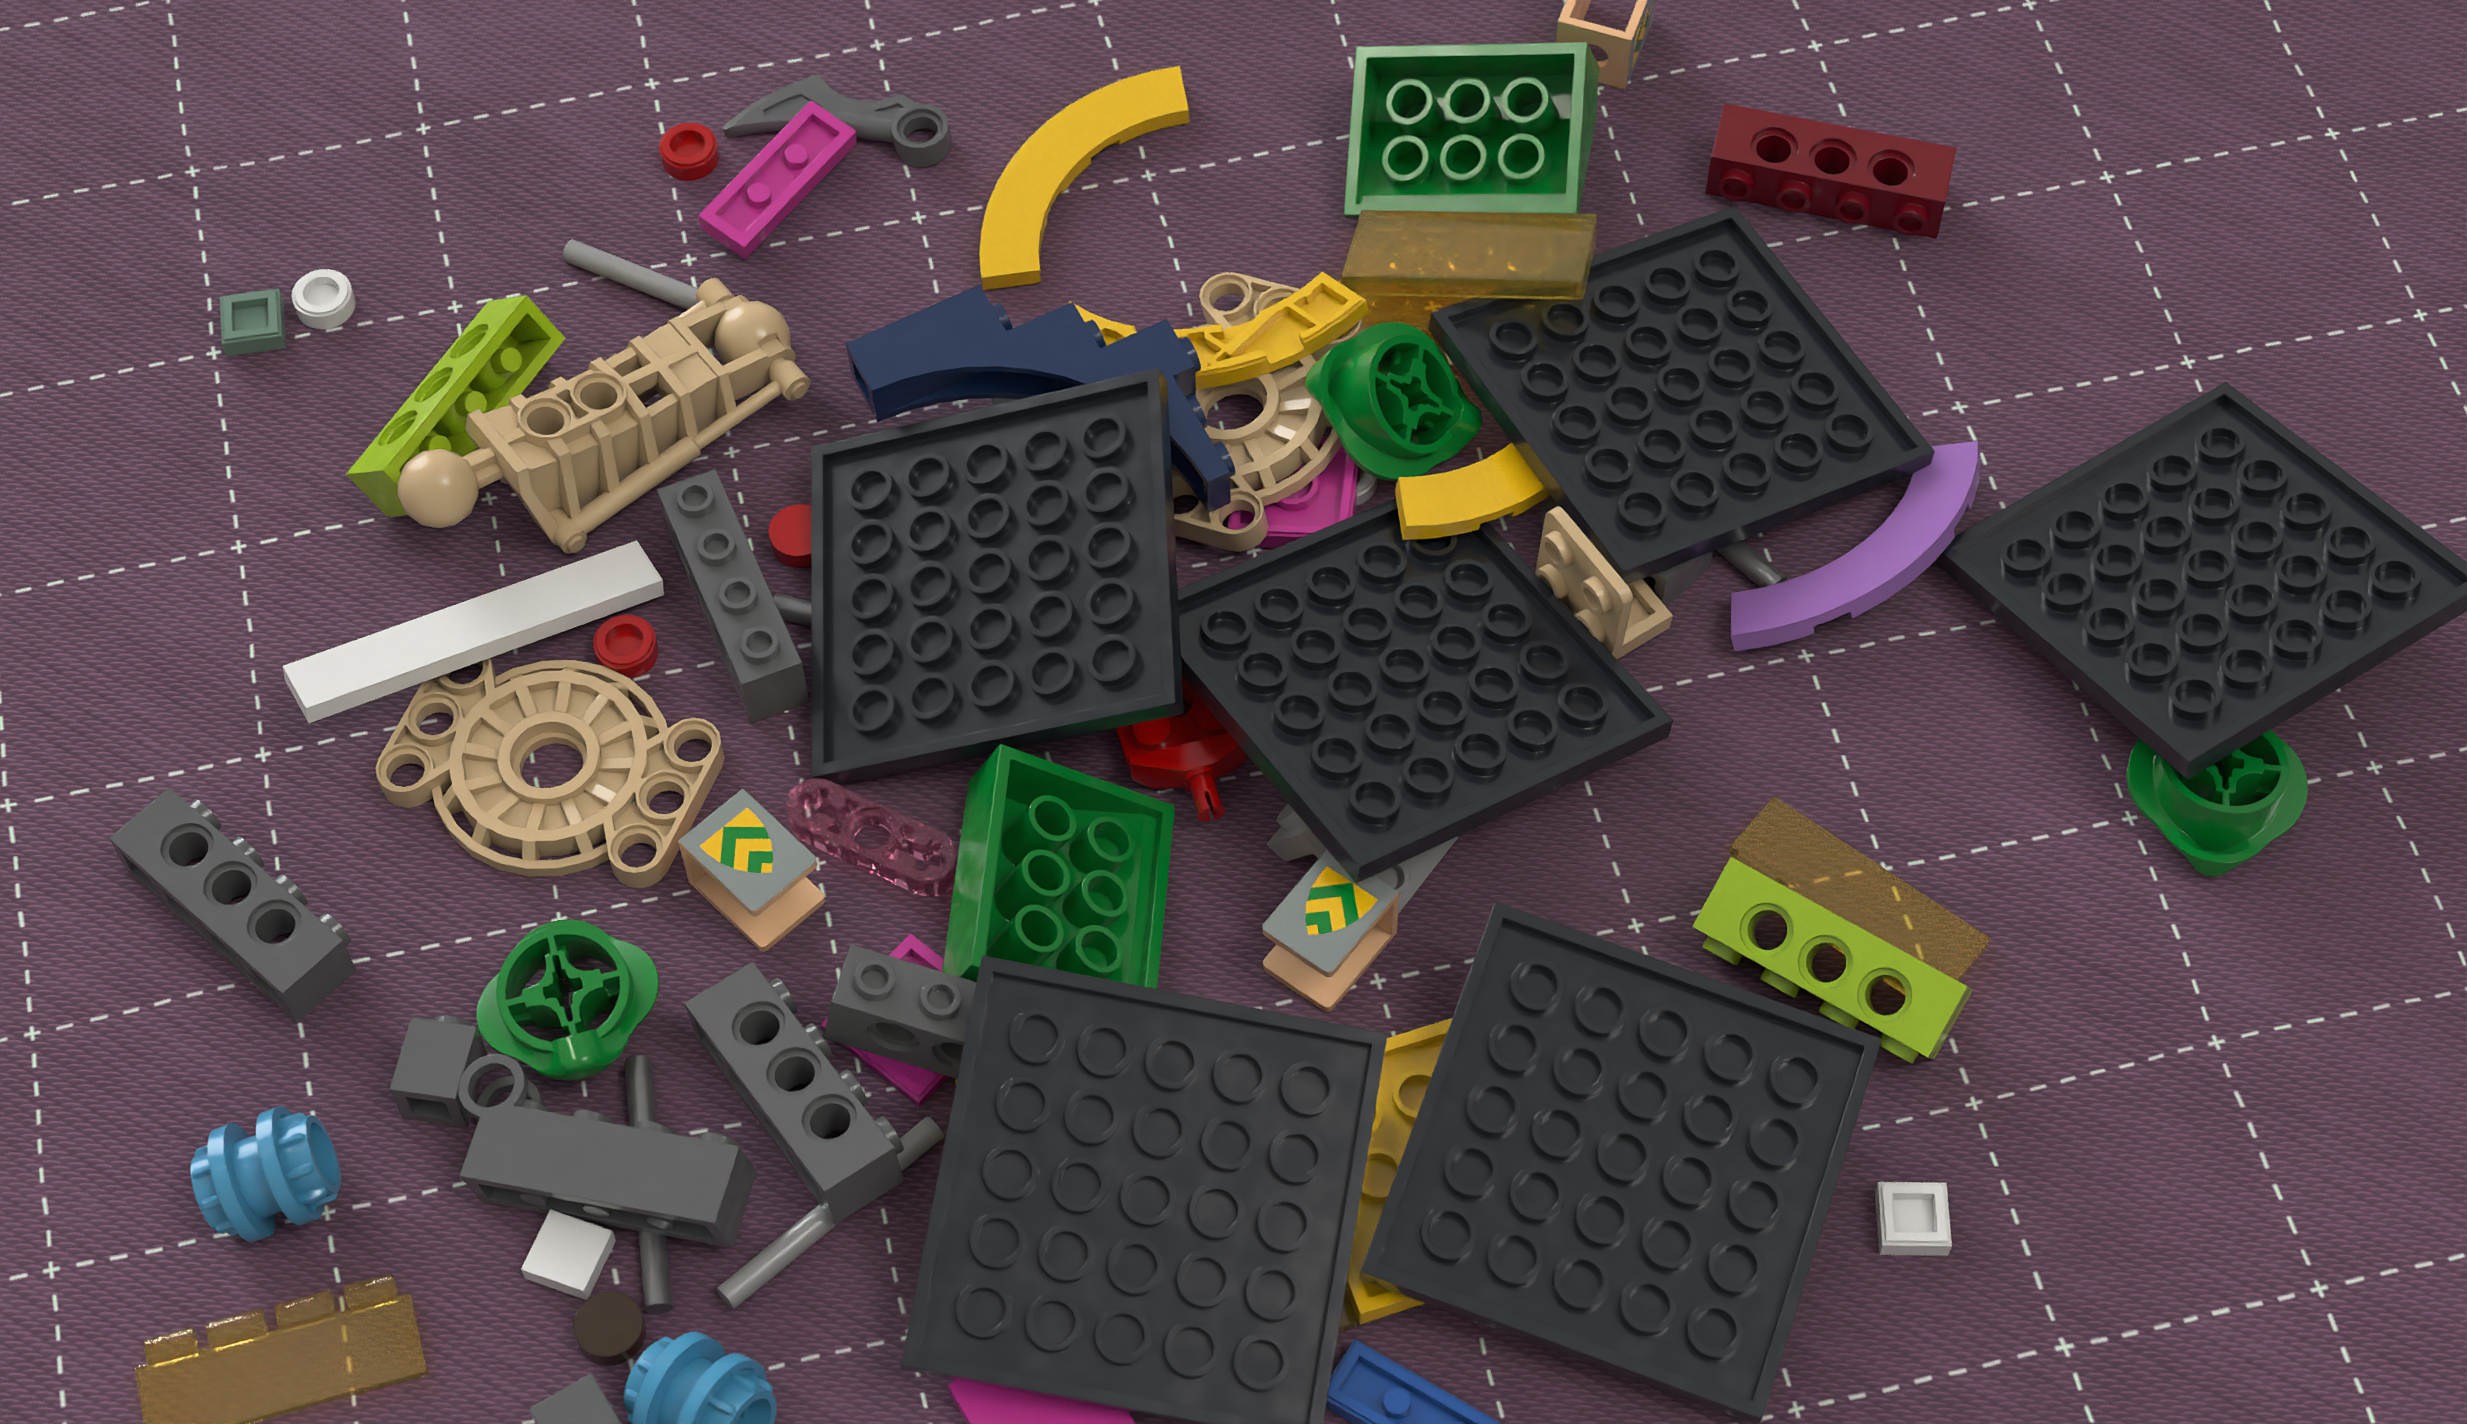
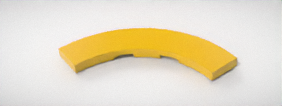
[979,66,1189,290]
[1068,272,1369,389]
[1395,442,1550,540]

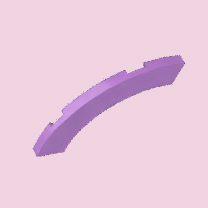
[1731,441,1981,651]

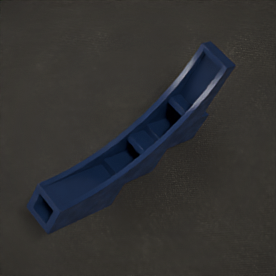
[845,285,1236,513]

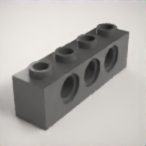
[657,469,810,724]
[109,787,356,1023]
[823,944,977,1079]
[684,962,904,1225]

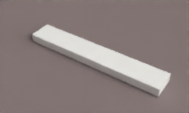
[282,540,664,723]

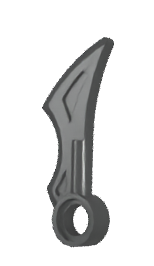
[723,74,952,167]

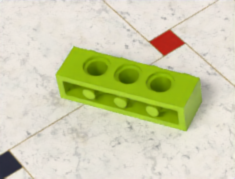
[346,295,566,517]
[1692,857,1973,1064]

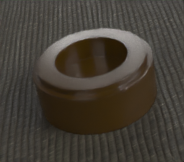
[573,1291,646,1366]

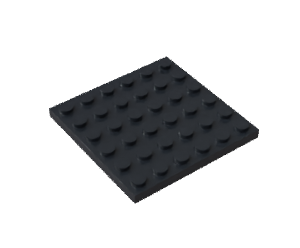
[1428,206,1935,584]
[811,368,1184,788]
[1937,382,2467,779]
[1178,498,1673,884]
[1359,901,1882,1424]
[900,956,1388,1424]

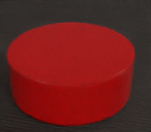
[659,123,719,181]
[768,504,811,568]
[593,615,659,679]

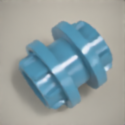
[190,1106,341,1243]
[624,1332,777,1424]

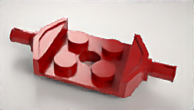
[1116,679,1248,822]

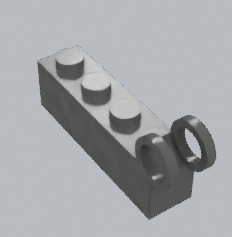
[458,1054,757,1248]

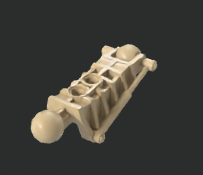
[397,278,810,554]

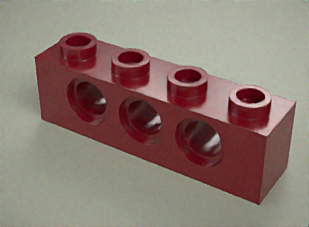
[1705,103,1957,239]

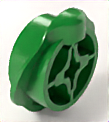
[1305,322,1483,481]
[2126,729,2308,877]
[476,920,659,1081]

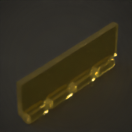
[1729,796,1991,996]
[134,1273,429,1424]

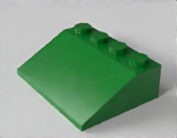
[1344,42,1599,219]
[942,744,1175,989]

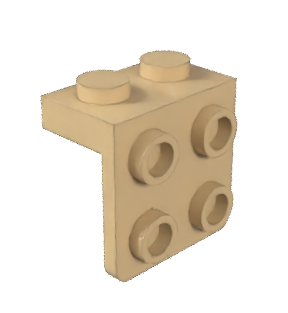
[1535,506,1673,659]

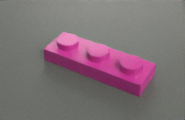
[698,100,857,259]

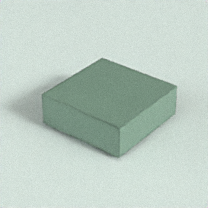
[220,289,286,356]

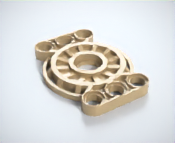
[1172,272,1364,552]
[376,658,725,888]

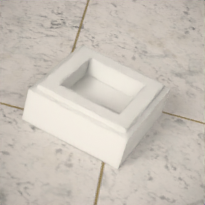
[1875,1182,1952,1256]
[521,1209,616,1300]

